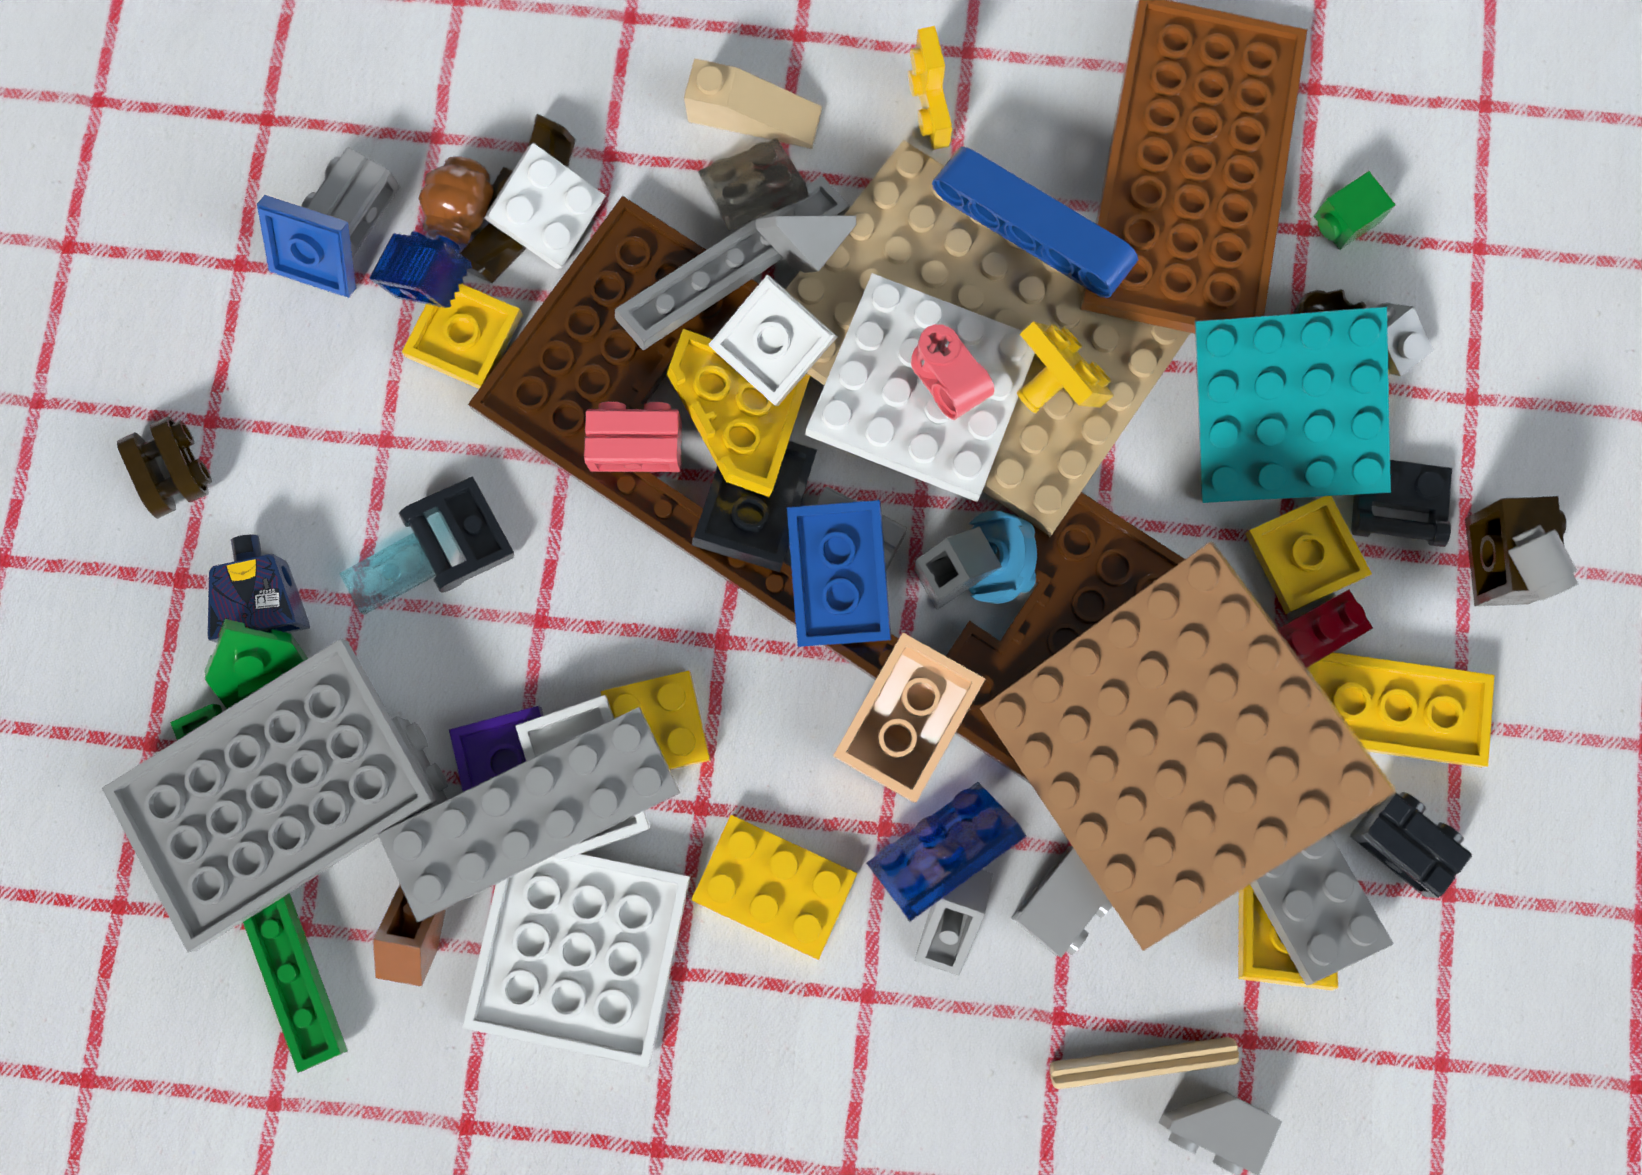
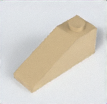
[684,58,822,149]

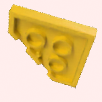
[667,329,810,497]

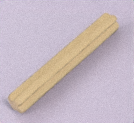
[1050,1037,1239,1089]

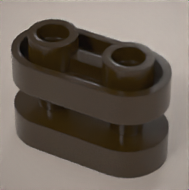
[117,416,212,519]

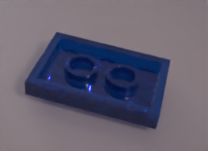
[866,782,1027,922]

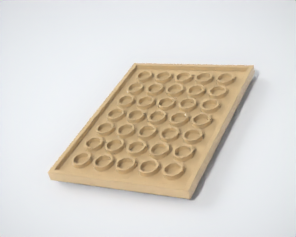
[785,140,1190,537]

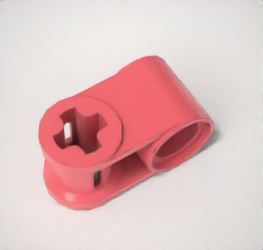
[911,324,995,420]

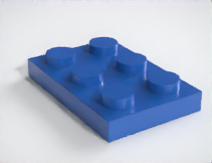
[787,500,891,647]

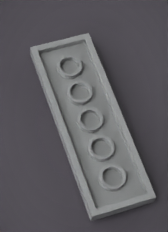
[378,707,681,922]

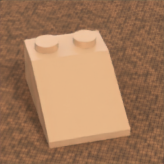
[833,633,985,803]

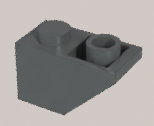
[914,527,1002,609]

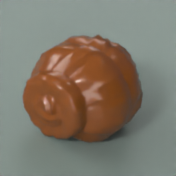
[418,156,493,245]

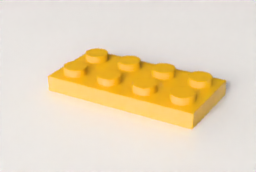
[1307,652,1495,768]

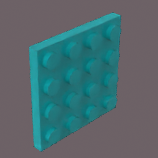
[1195,307,1391,503]

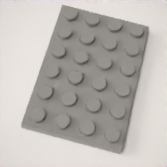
[102,639,437,953]

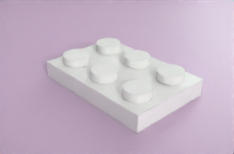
[516,695,650,861]

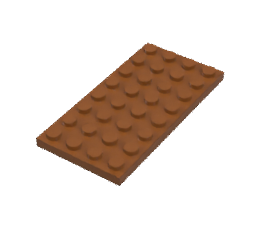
[1080,0,1308,334]

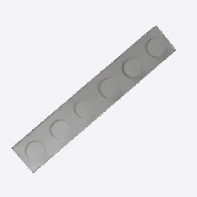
[615,176,850,350]

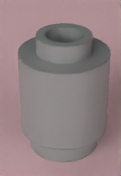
[1508,525,1579,600]

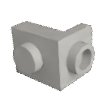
[1373,303,1434,376]

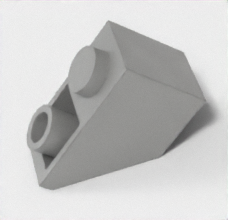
[1159,1092,1282,1175]

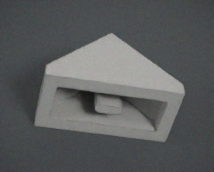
[756,216,856,273]

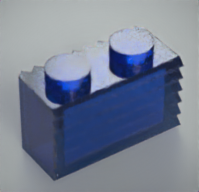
[369,231,472,308]

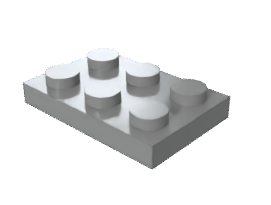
[1250,834,1394,986]

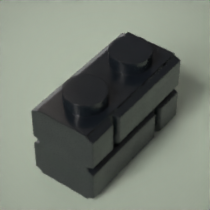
[1350,792,1472,898]

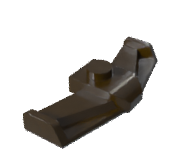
[451,114,576,284]

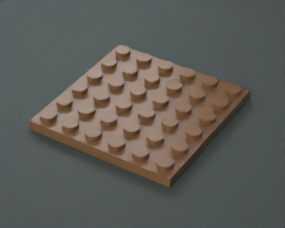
[980,542,1396,951]

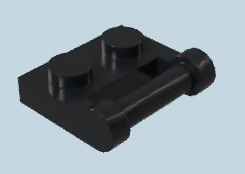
[1351,460,1452,547]
[399,476,514,593]

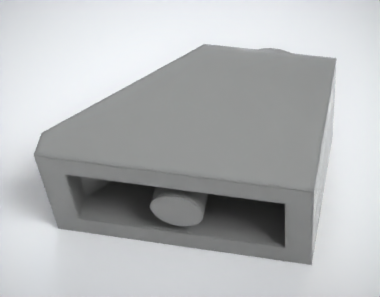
[914,859,993,976]

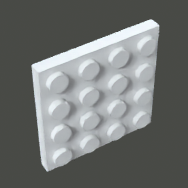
[805,273,1035,502]
[462,854,691,1067]

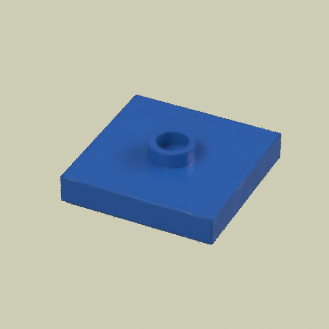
[257,195,356,298]

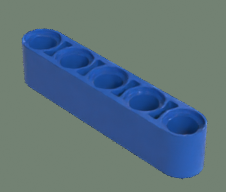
[932,146,1138,298]

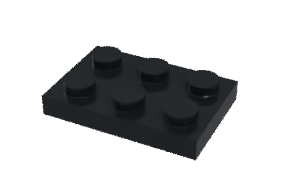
[692,441,817,572]

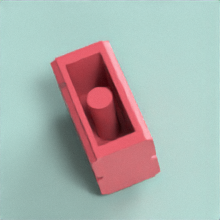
[584,402,682,472]

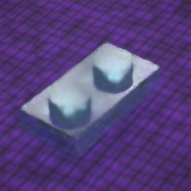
[339,533,436,615]

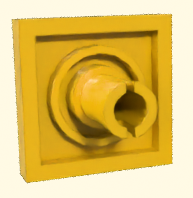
[1017,321,1114,413]

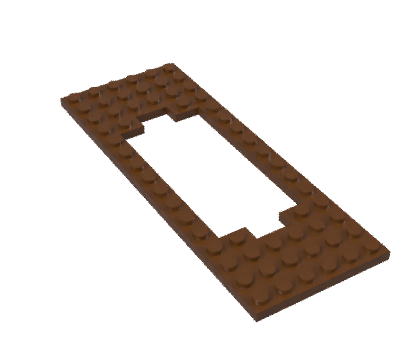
[468,195,1185,784]

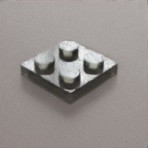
[698,138,809,231]

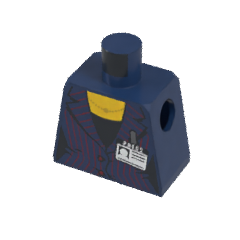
[208,534,310,643]

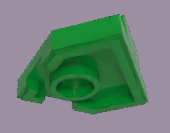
[205,619,308,709]

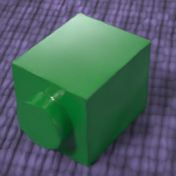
[1314,171,1396,250]

